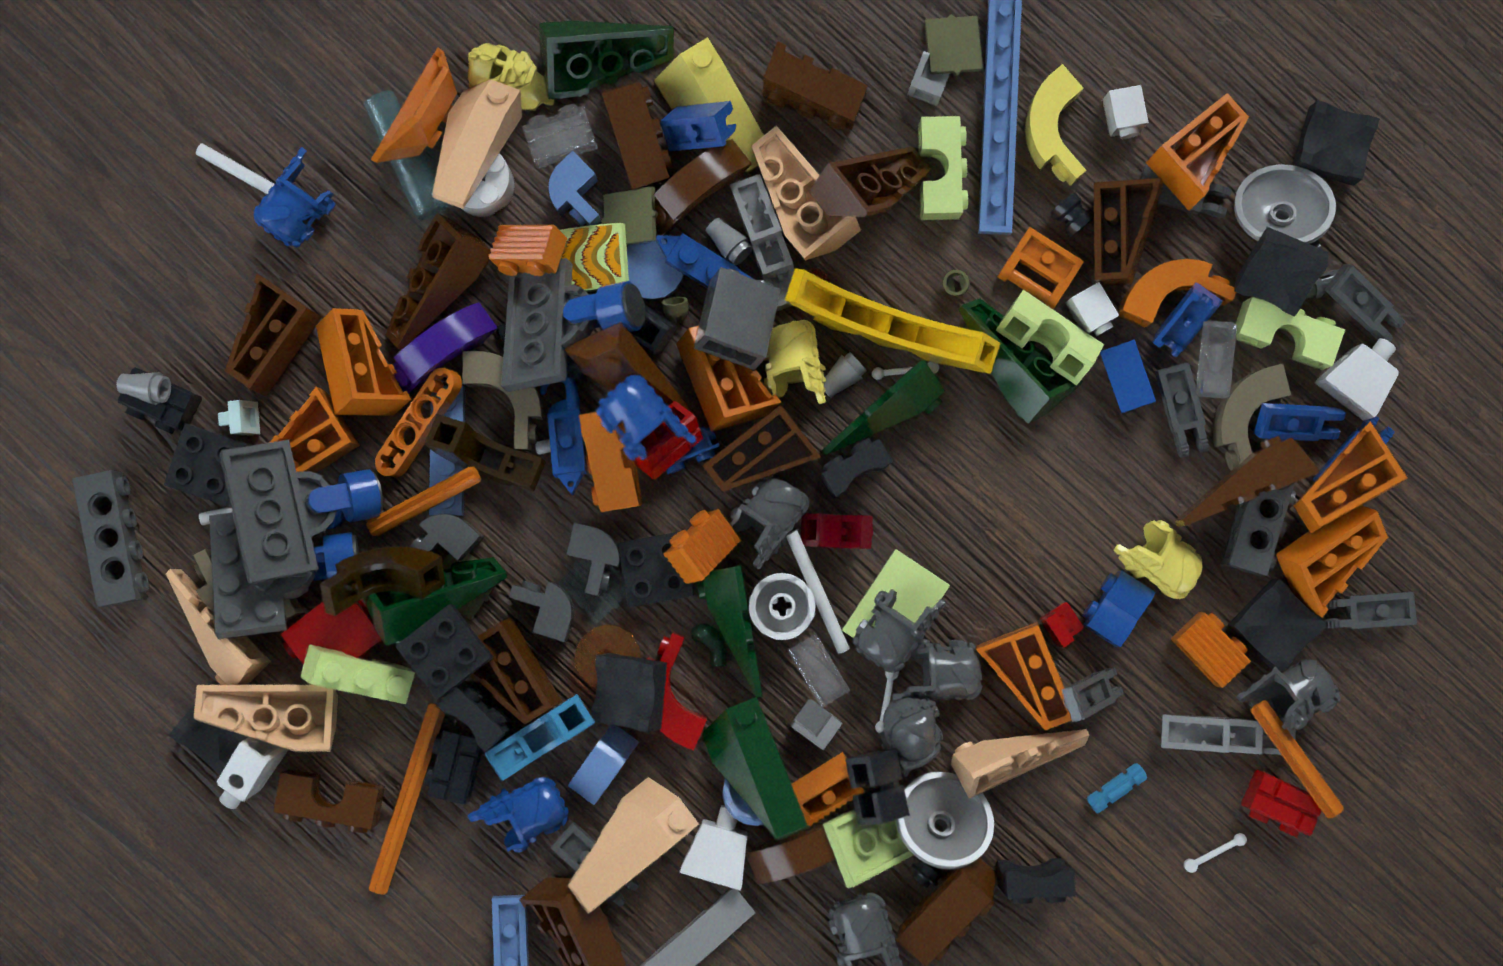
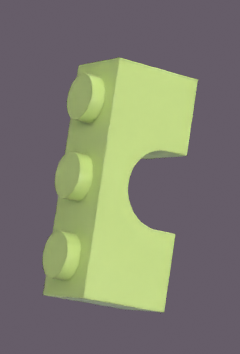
[918,116,968,220]
[996,290,1104,385]
[1231,297,1345,370]
[300,645,415,704]

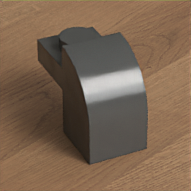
[409,514,485,561]
[567,523,621,596]
[509,580,575,642]

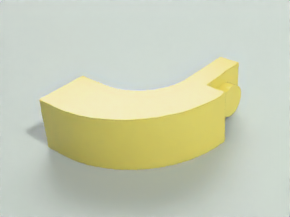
[1025,64,1086,186]

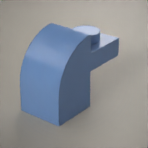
[549,151,602,226]
[568,724,639,805]

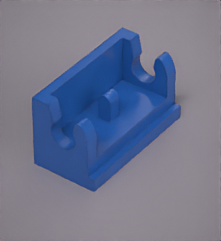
[660,101,736,151]
[1153,282,1223,357]
[1100,339,1156,413]

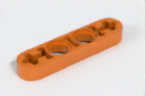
[375,368,462,477]

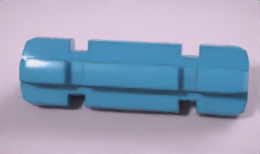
[1087,763,1147,813]

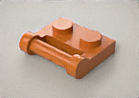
[997,227,1084,309]

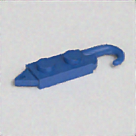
[656,233,755,289]
[540,373,587,495]

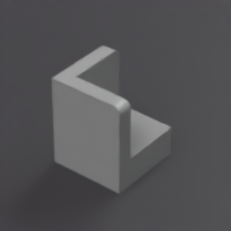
[907,51,950,106]
[790,699,843,750]

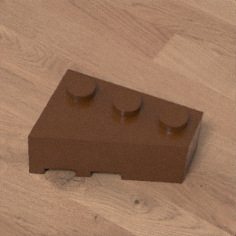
[1094,178,1164,286]
[702,405,821,492]

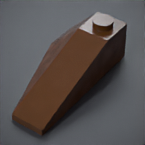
[565,322,693,413]

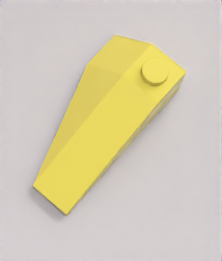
[654,37,764,173]

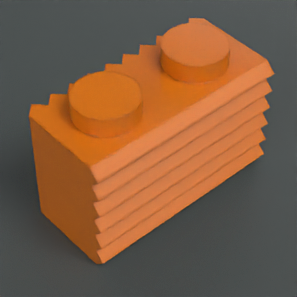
[488,225,567,276]
[664,509,741,584]
[1170,612,1251,688]
[792,752,864,826]

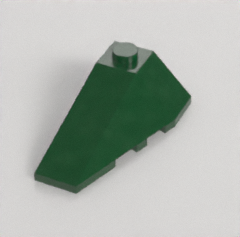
[539,21,674,99]
[958,298,1083,424]
[697,566,763,698]

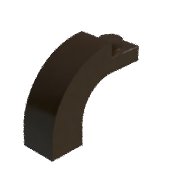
[425,414,546,492]
[320,547,445,616]

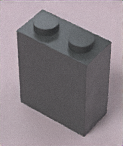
[694,267,781,370]

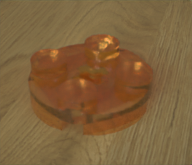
[575,625,641,689]

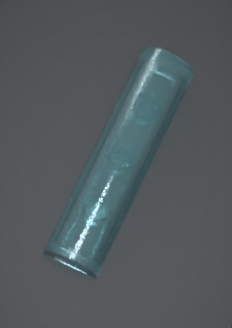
[364,91,448,222]

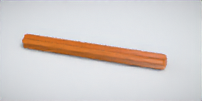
[369,703,446,895]

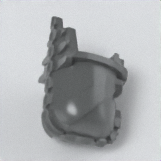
[729,475,809,569]
[853,589,946,673]
[892,639,982,702]
[1236,659,1341,731]
[878,697,943,778]
[828,893,903,966]

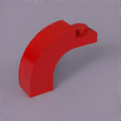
[647,632,708,751]

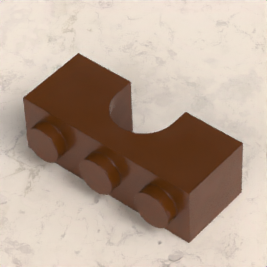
[273,769,385,833]

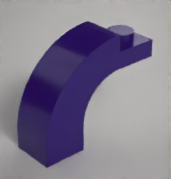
[393,302,498,396]

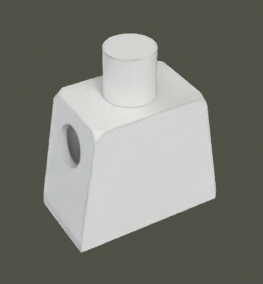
[1315,338,1399,420]
[217,737,289,809]
[680,805,747,890]

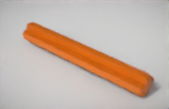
[366,467,481,536]
[1250,700,1344,819]

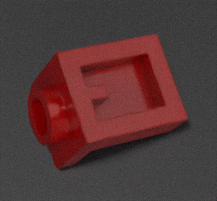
[1039,602,1084,648]

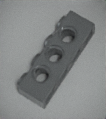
[1220,439,1304,576]
[72,470,149,607]

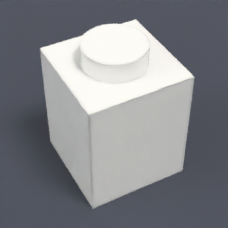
[1103,85,1149,139]
[1065,282,1119,336]

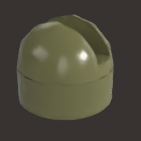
[943,270,970,297]
[662,296,689,323]

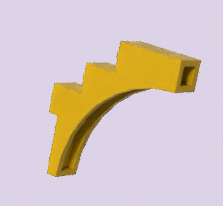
[785,269,1001,374]

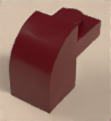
[801,513,873,549]

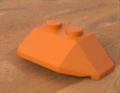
[371,47,457,163]

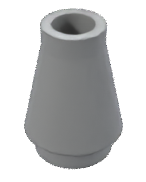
[706,218,753,265]
[824,352,867,398]
[117,372,171,405]

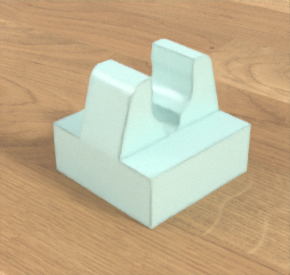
[218,400,260,435]

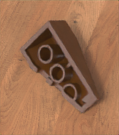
[809,146,931,217]
[386,212,491,350]
[1175,435,1319,527]

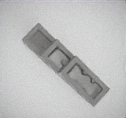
[730,174,794,312]
[1161,714,1296,755]
[640,888,756,966]

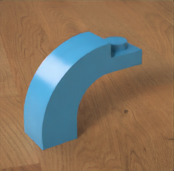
[484,694,595,781]

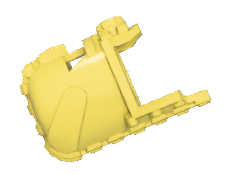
[468,43,555,111]
[764,320,826,404]
[1114,520,1203,599]

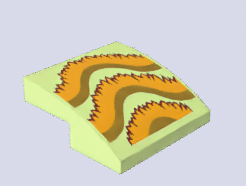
[560,223,629,292]

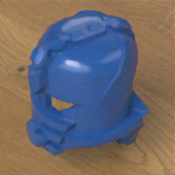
[254,147,336,247]
[596,375,697,461]
[468,777,569,853]

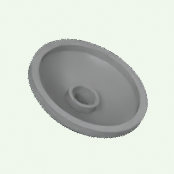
[1234,164,1336,244]
[896,772,994,869]

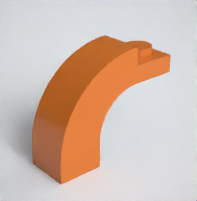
[1117,259,1236,327]

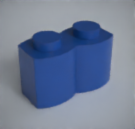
[1083,570,1156,647]

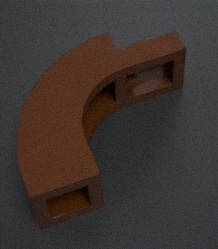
[654,139,752,236]
[746,809,852,884]

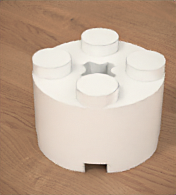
[461,153,514,217]
[749,573,815,640]

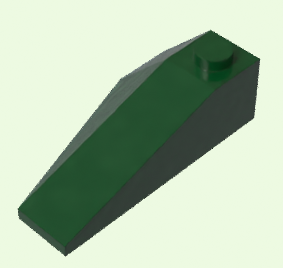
[820,359,945,456]
[364,557,507,646]
[702,697,809,841]

